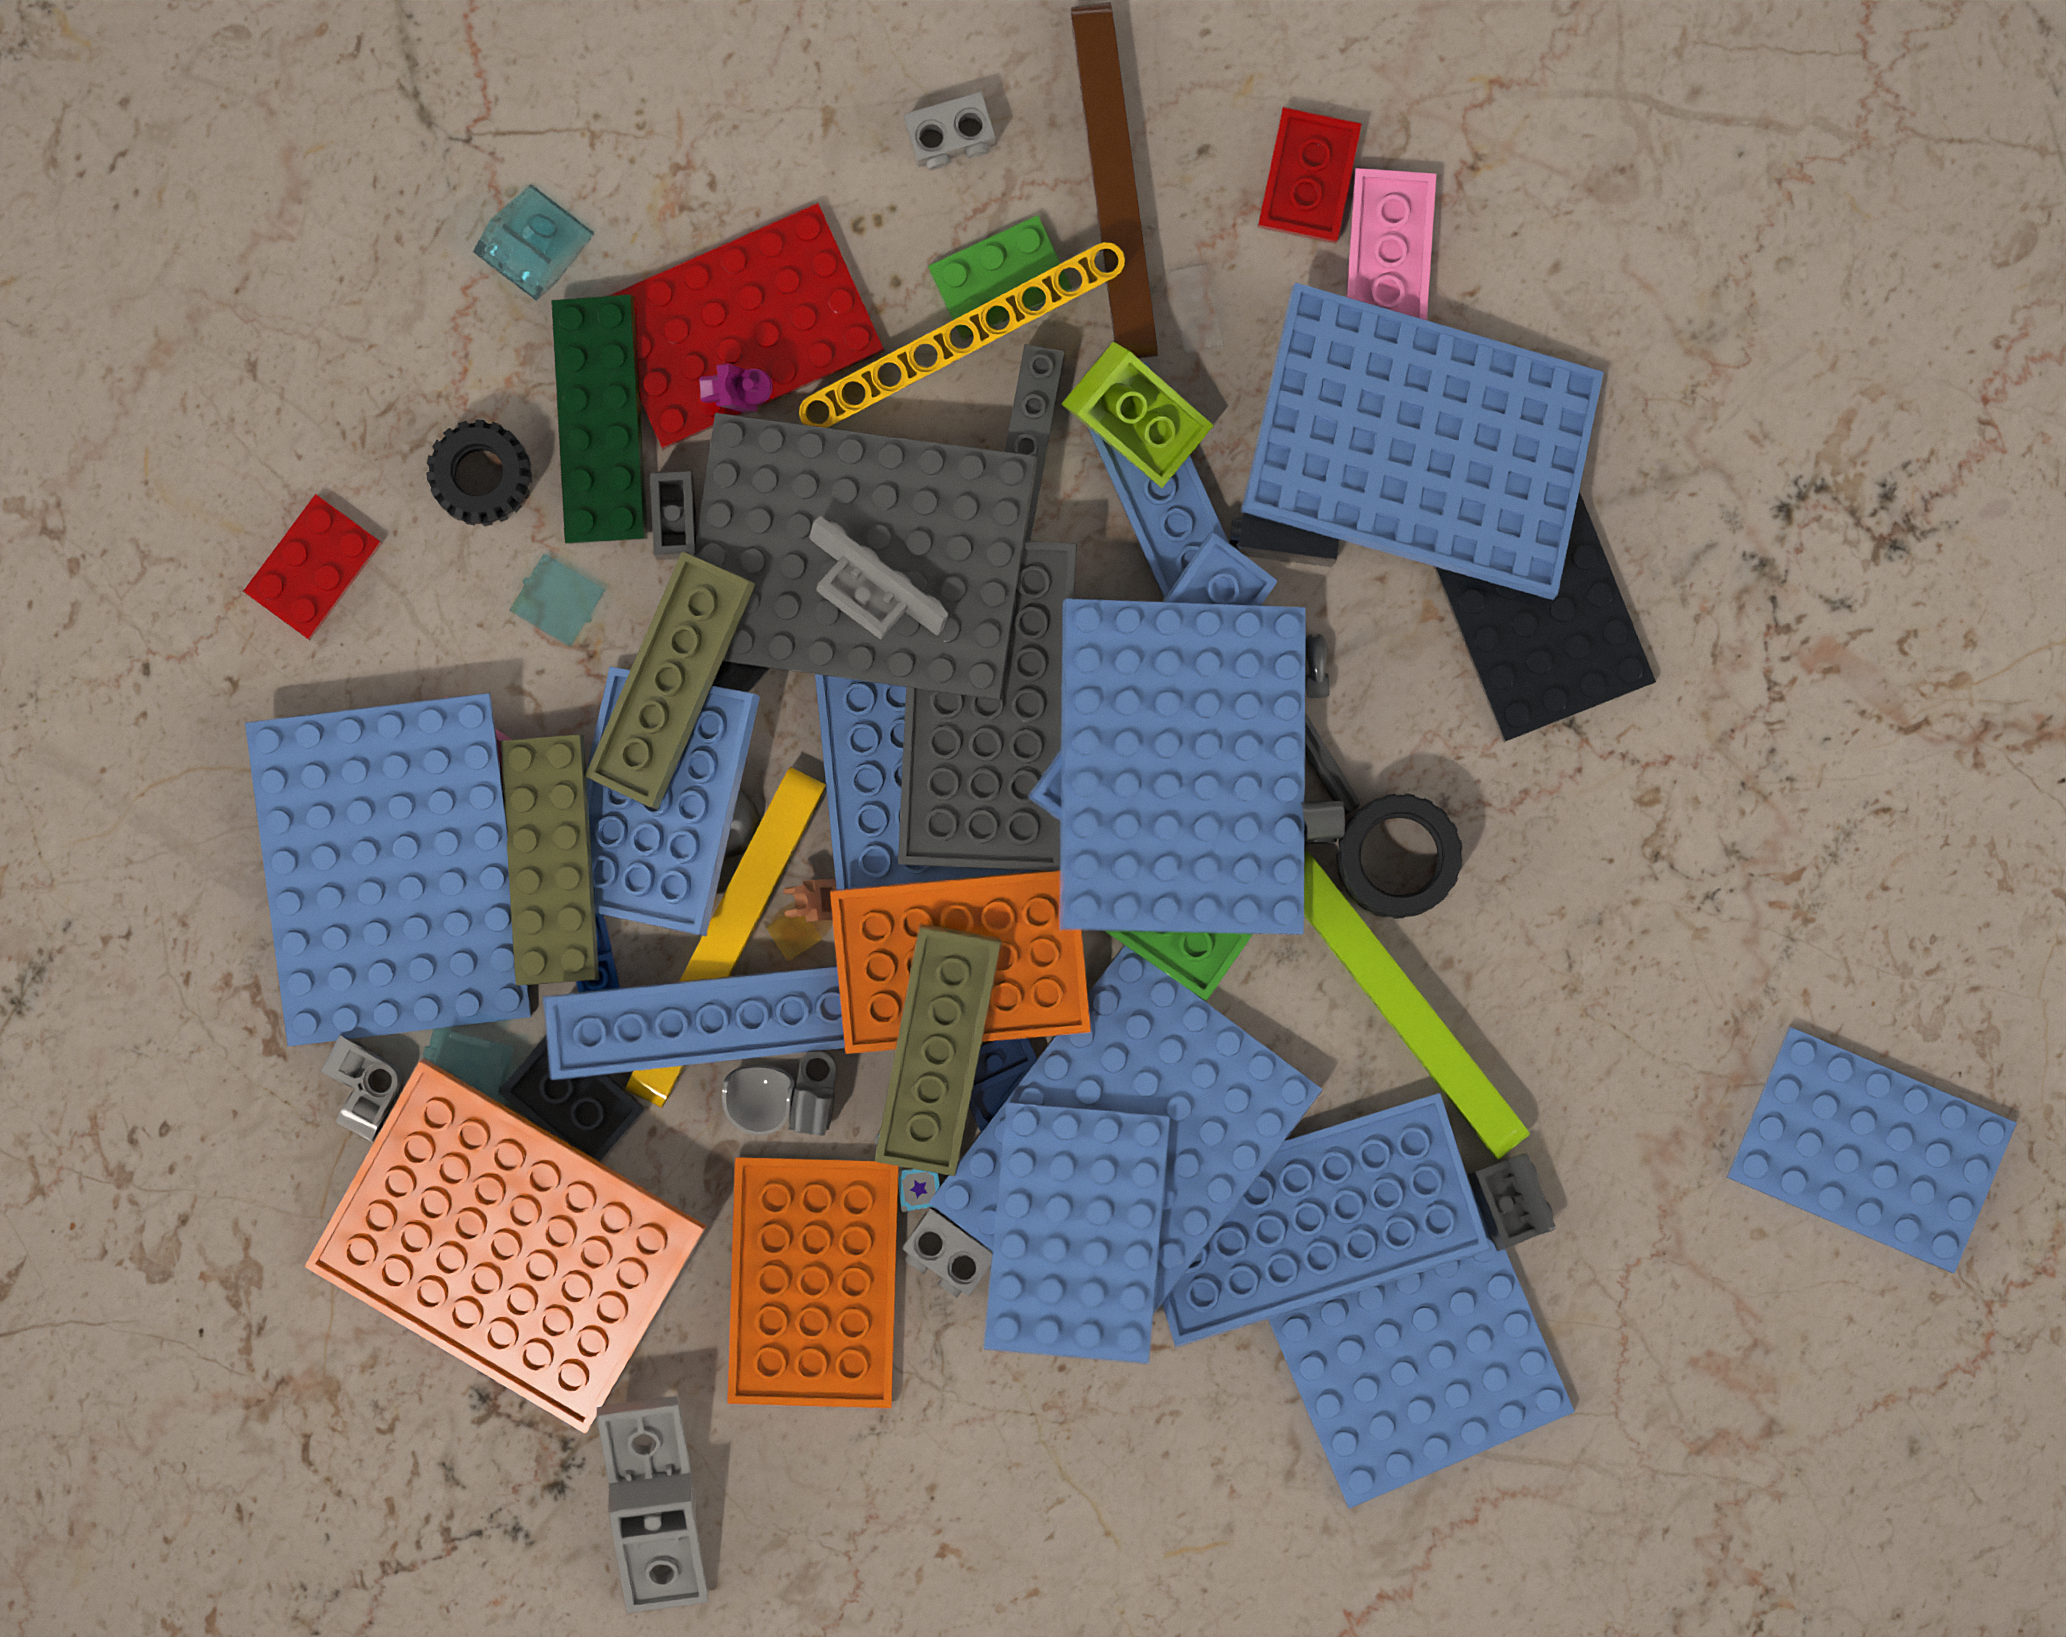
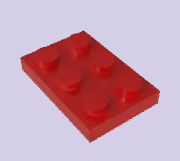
[1257,107,1362,244]
[243,494,382,640]

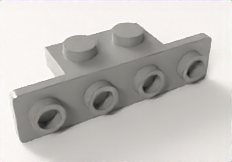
[809,516,948,640]

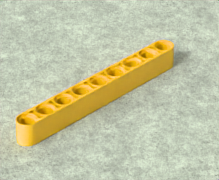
[799,242,1125,428]
[625,766,826,1108]

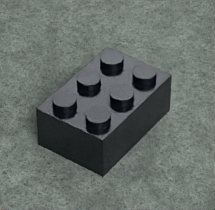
[498,1036,648,1163]

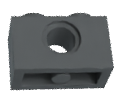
[650,471,697,560]

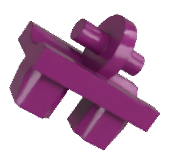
[700,364,773,413]

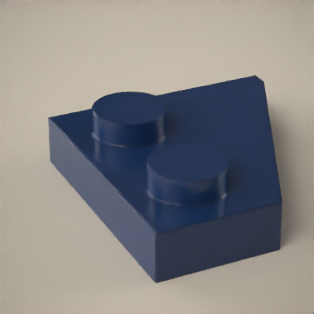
[969,1038,1038,1132]

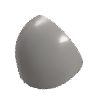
[722,1065,795,1135]

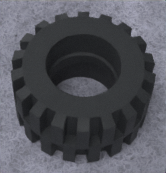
[426,419,533,526]

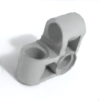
[321,1034,403,1142]

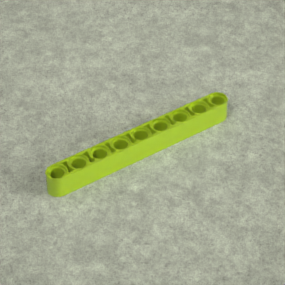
[1304,850,1530,1160]

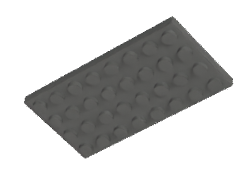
[898,541,1077,871]

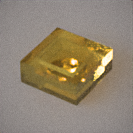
[766,915,823,962]

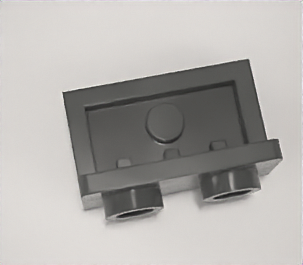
[1468,1153,1556,1251]

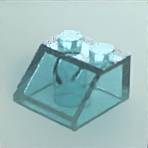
[473,184,594,301]

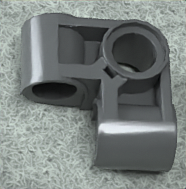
[1301,801,1345,844]
[789,1050,837,1135]

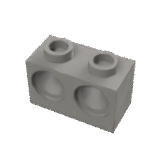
[904,91,996,170]
[902,1208,992,1298]

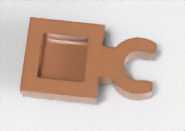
[783,879,837,922]

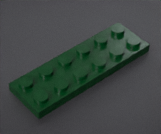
[551,295,648,544]

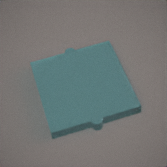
[510,553,605,647]

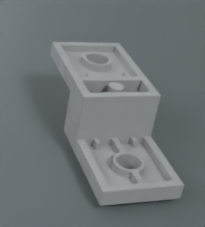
[596,1396,708,1613]

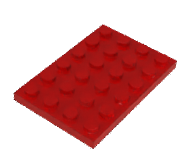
[609,203,884,450]

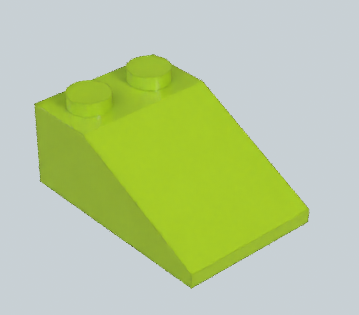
[1062,342,1214,488]

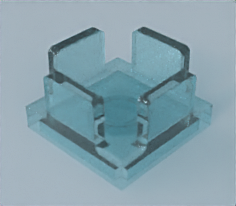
[422,1028,514,1103]

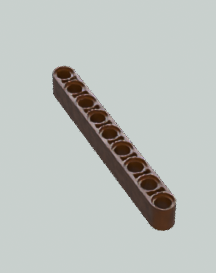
[1071,2,1158,359]

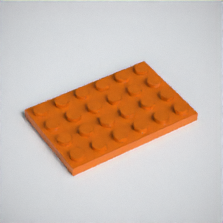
[830,870,1091,1054]
[727,1157,899,1408]

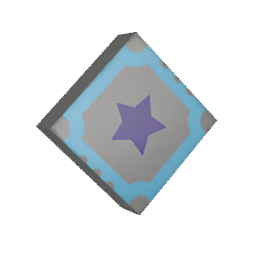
[898,1169,940,1212]

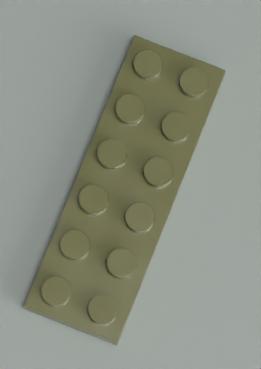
[585,551,756,809]
[500,734,599,986]
[874,923,1001,1176]

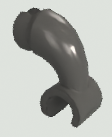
[1305,634,1330,698]

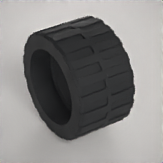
[1336,793,1463,919]

